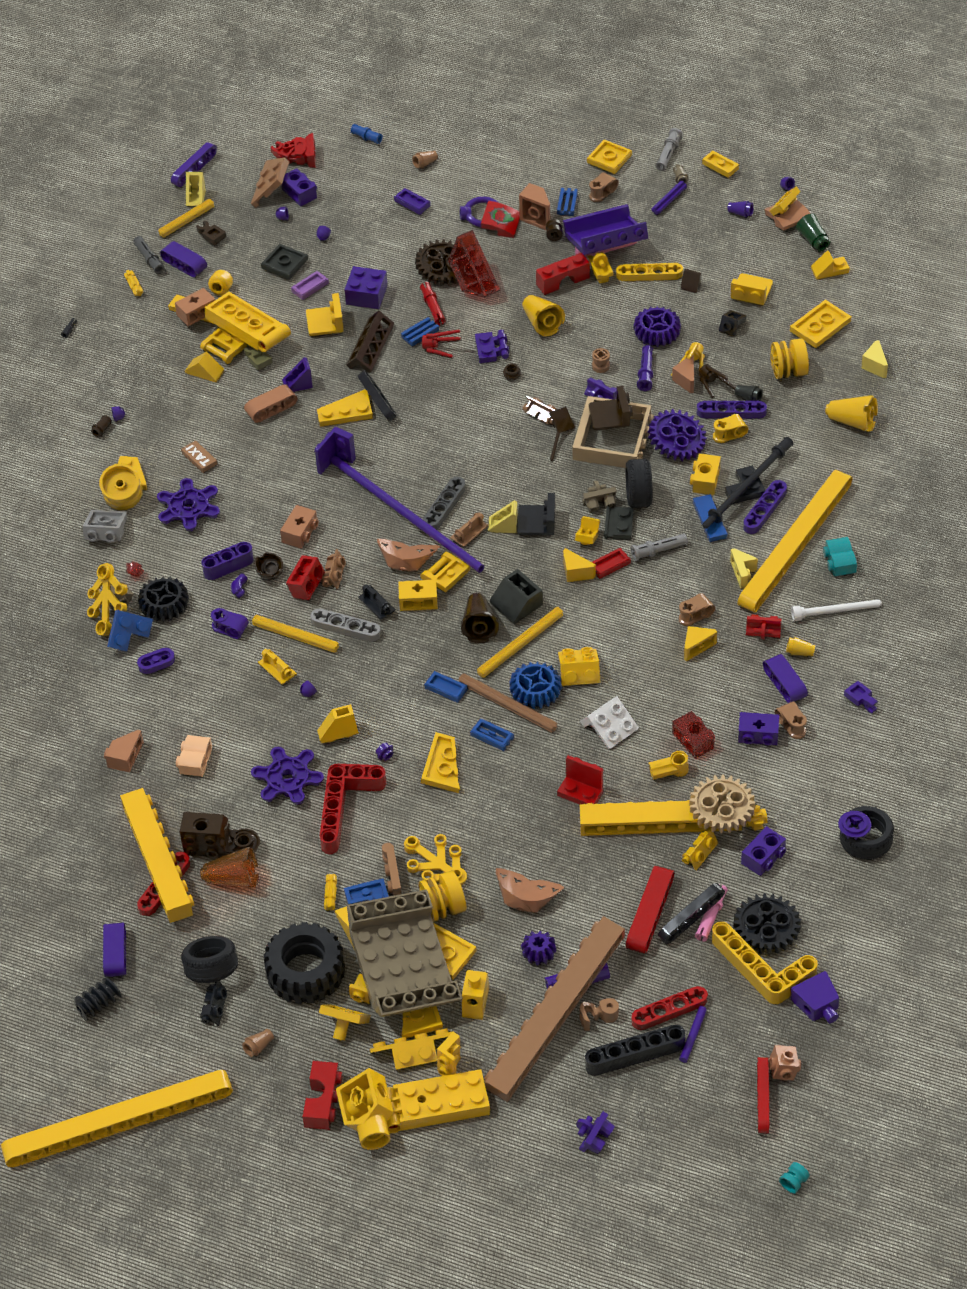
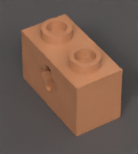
[175,288,215,326]
[280,505,319,549]

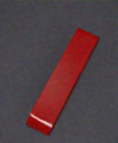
[625,865,675,954]

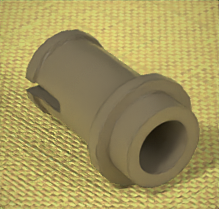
[673,164,688,184]

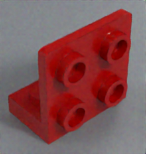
[557,755,603,805]

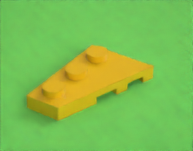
[420,732,460,793]

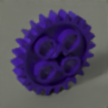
[648,409,707,461]

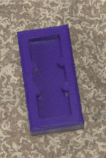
[394,188,431,215]

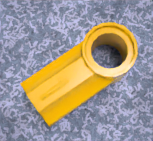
[648,751,689,780]

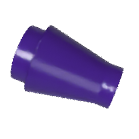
[727,201,754,218]

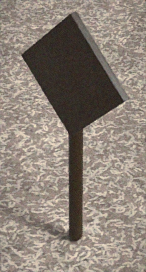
[549,407,575,461]

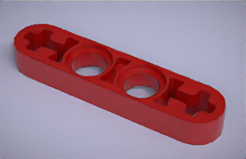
[137,852,190,916]
[631,986,708,1030]
[757,1057,769,1134]

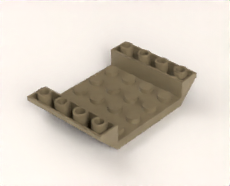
[347,889,463,1017]

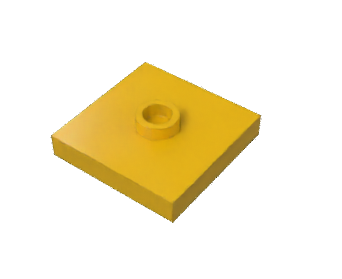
[587,140,632,174]

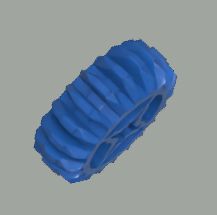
[509,661,562,710]

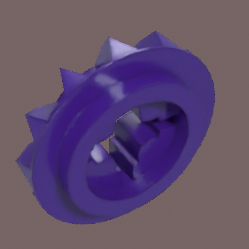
[838,811,871,840]

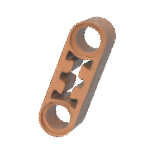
[244,384,298,423]

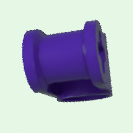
[211,608,249,639]

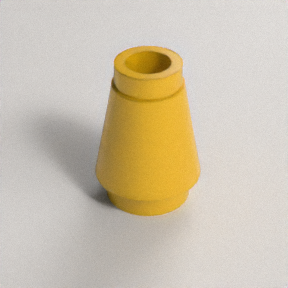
[786,637,815,656]

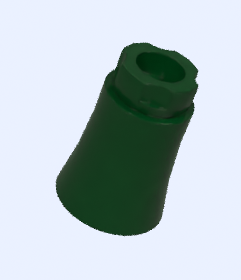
[796,214,831,252]

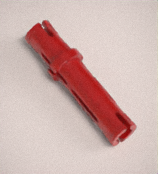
[420,282,446,326]

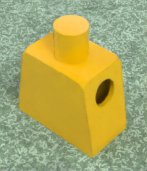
[462,970,490,1020]

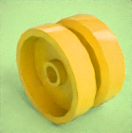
[99,464,142,510]

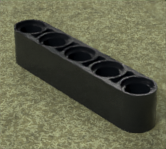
[585,1025,685,1076]

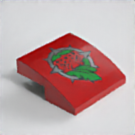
[481,201,520,238]

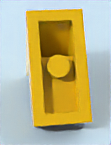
[811,250,850,280]

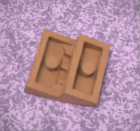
[764,200,811,230]

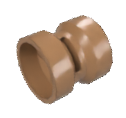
[592,348,610,373]

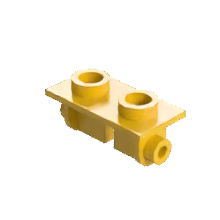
[258,649,297,685]
[682,828,718,871]

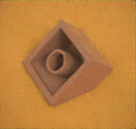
[519,183,550,230]

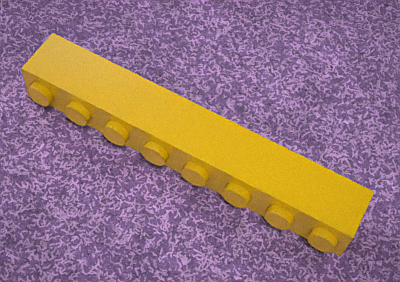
[120,788,195,923]
[580,800,742,836]

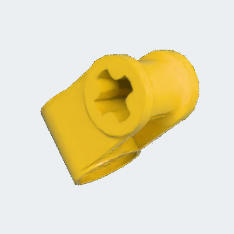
[713,414,749,443]

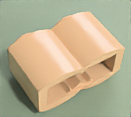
[176,735,212,777]

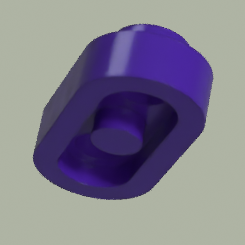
[137,648,175,674]

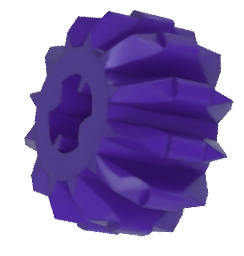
[521,930,557,966]

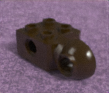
[179,812,260,858]

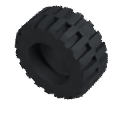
[264,922,345,1004]

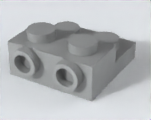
[83,510,127,543]

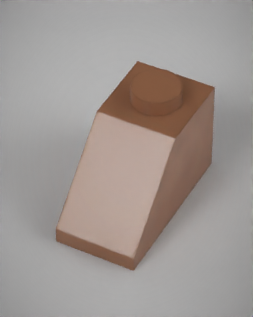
[104,730,144,773]

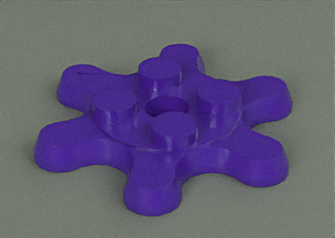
[157,478,220,532]
[251,747,324,805]

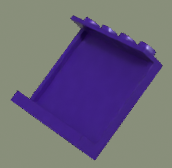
[563,204,649,255]

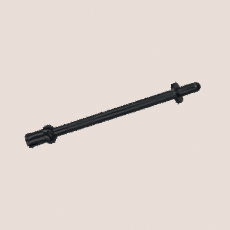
[702,437,794,529]

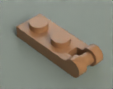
[382,843,401,896]

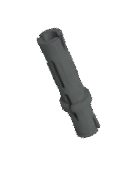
[133,236,164,274]

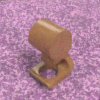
[579,998,619,1031]

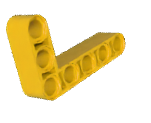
[712,922,818,1005]

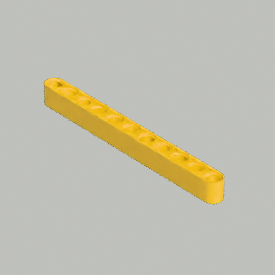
[737,469,853,613]
[1,1070,233,1167]

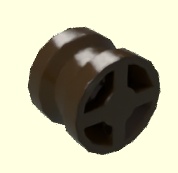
[546,219,563,241]

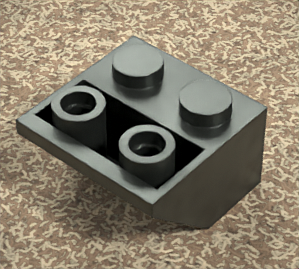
[490,569,543,624]

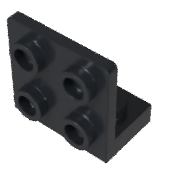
[517,493,556,535]

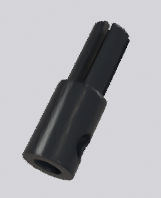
[61,318,77,338]

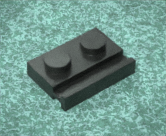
[604,506,633,540]

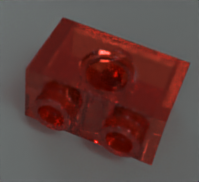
[672,711,715,759]

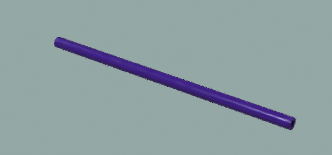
[330,455,485,573]

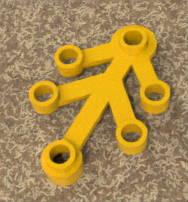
[87,563,128,636]
[404,834,467,886]

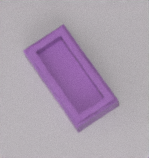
[291,271,329,300]

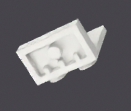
[580,696,639,749]

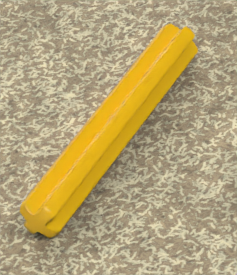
[158,199,214,238]

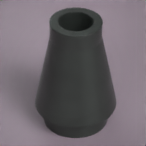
[735,385,763,401]

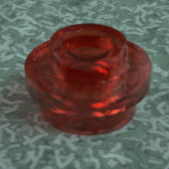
[126,561,144,577]

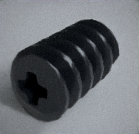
[74,977,122,1021]

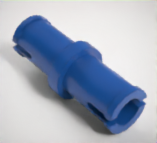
[351,124,383,144]

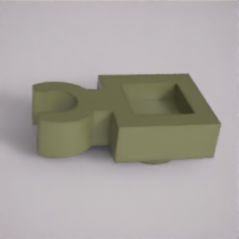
[244,347,273,370]

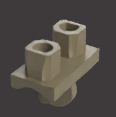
[582,480,617,512]

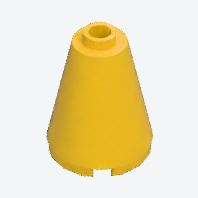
[522,295,565,337]
[825,395,878,432]

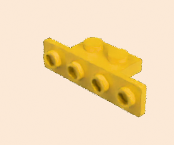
[369,1028,453,1070]

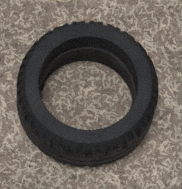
[625,459,653,508]
[839,806,894,860]
[181,936,238,983]

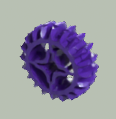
[634,306,681,347]

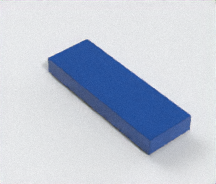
[693,494,727,542]

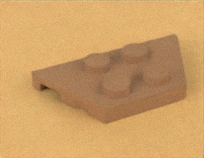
[251,157,289,208]

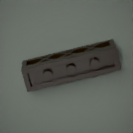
[346,310,394,373]

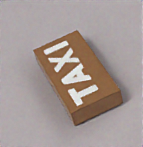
[181,440,217,473]

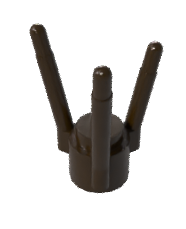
[699,364,736,398]

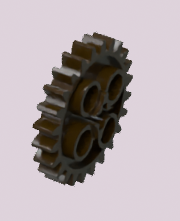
[415,239,471,286]

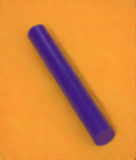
[679,1006,707,1063]

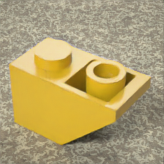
[317,704,359,744]

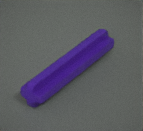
[651,181,687,215]

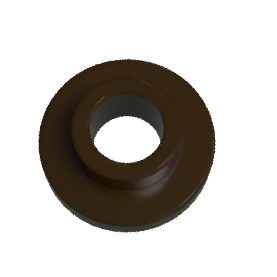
[503,363,521,380]

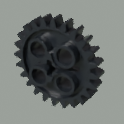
[733,893,801,955]

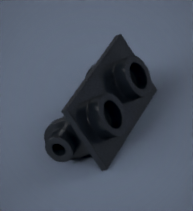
[358,584,396,620]
[200,981,227,1026]

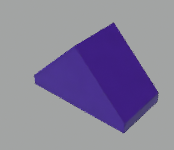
[282,357,313,392]

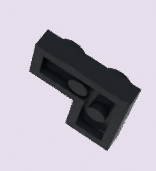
[725,465,766,504]

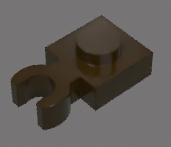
[196,221,226,245]

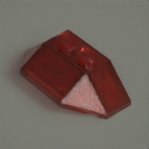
[448,230,500,297]

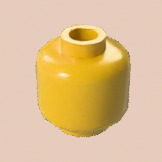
[208,270,233,295]

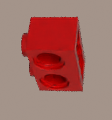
[286,555,325,600]

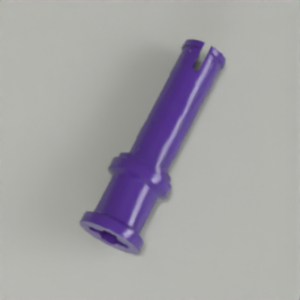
[637,345,654,392]

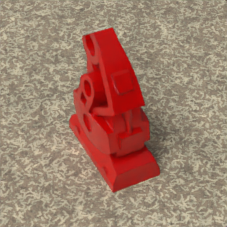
[270,133,316,168]

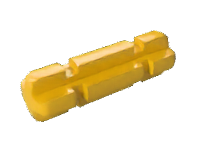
[124,270,144,297]
[324,874,337,911]

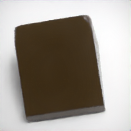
[681,268,701,293]

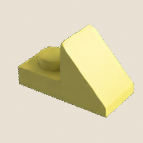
[730,548,758,589]

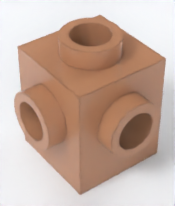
[769,1045,801,1081]

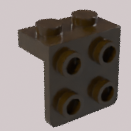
[589,385,633,431]

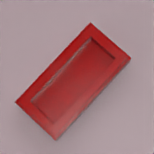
[592,548,631,579]

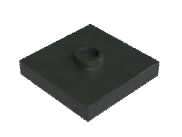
[261,244,308,280]

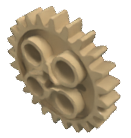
[689,775,755,833]

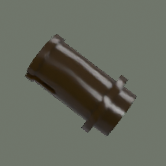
[91,415,112,437]

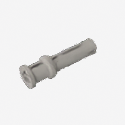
[656,128,683,171]
[630,533,688,561]

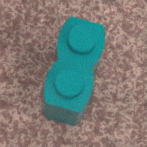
[823,537,857,576]

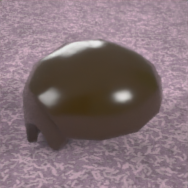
[254,552,284,580]

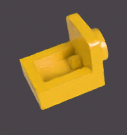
[575,516,600,545]

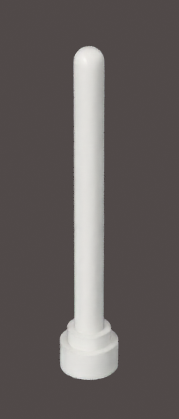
[791,600,882,622]

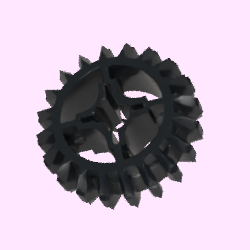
[138,576,189,622]

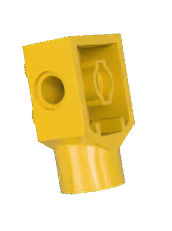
[336,1068,393,1150]

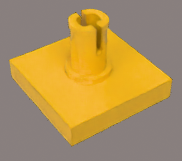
[319,1004,371,1040]

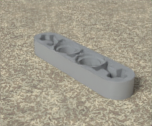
[310,609,381,642]

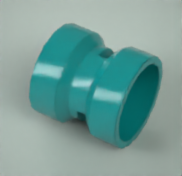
[779,1162,810,1194]

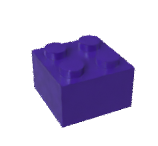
[344,266,388,309]

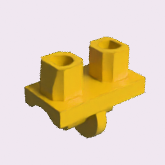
[587,252,613,284]

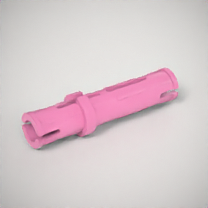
[695,884,728,942]

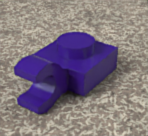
[844,681,878,714]

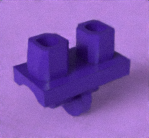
[584,378,616,400]
[576,1111,615,1154]

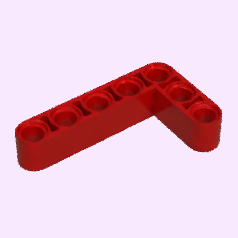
[320,764,386,855]

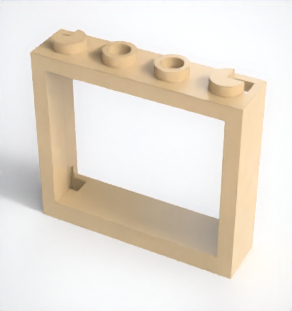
[572,396,654,468]

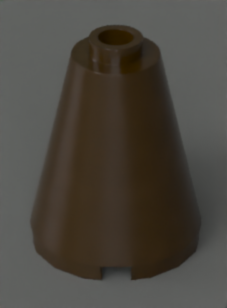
[461,593,499,643]

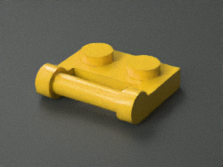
[200,327,247,364]
[420,552,470,592]

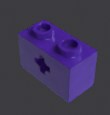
[738,712,779,745]

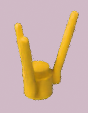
[671,342,705,376]

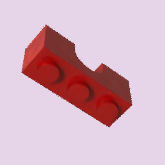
[536,253,590,295]
[302,1061,343,1130]

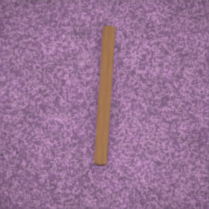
[458,673,558,733]

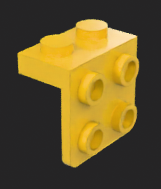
[731,273,773,305]
[558,647,600,686]

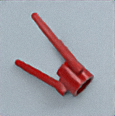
[422,329,461,358]

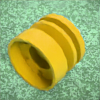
[770,338,809,379]
[419,870,467,922]

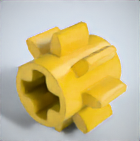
[746,805,768,831]

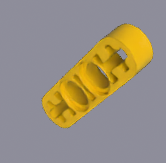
[616,263,683,281]

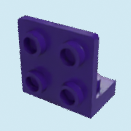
[314,426,356,475]

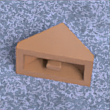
[672,355,694,393]

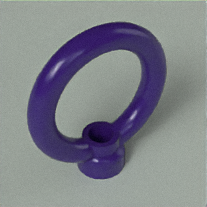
[459,196,499,227]

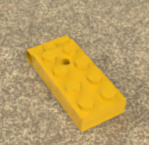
[205,292,291,352]
[387,1069,490,1133]

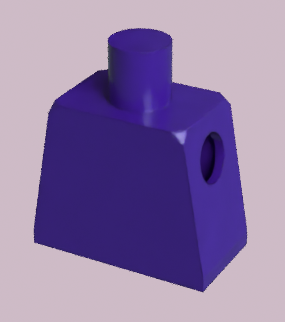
[790,971,839,1024]

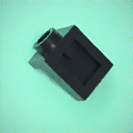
[719,310,747,336]

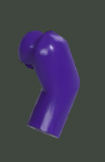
[231,573,248,598]

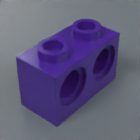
[281,168,317,207]
[741,826,786,876]

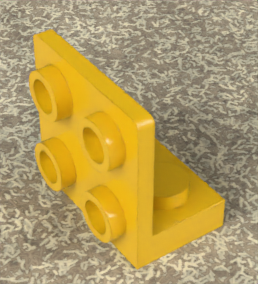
[306,293,344,336]

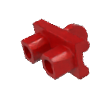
[746,614,782,640]

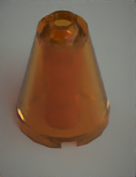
[200,847,259,888]

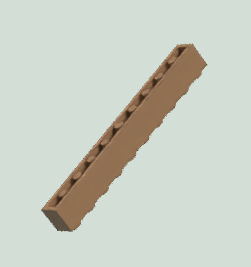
[485,916,625,1103]

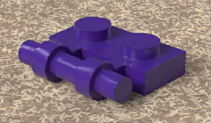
[475,330,510,363]

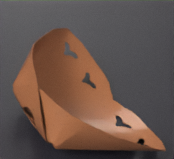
[377,539,441,572]
[496,868,564,913]

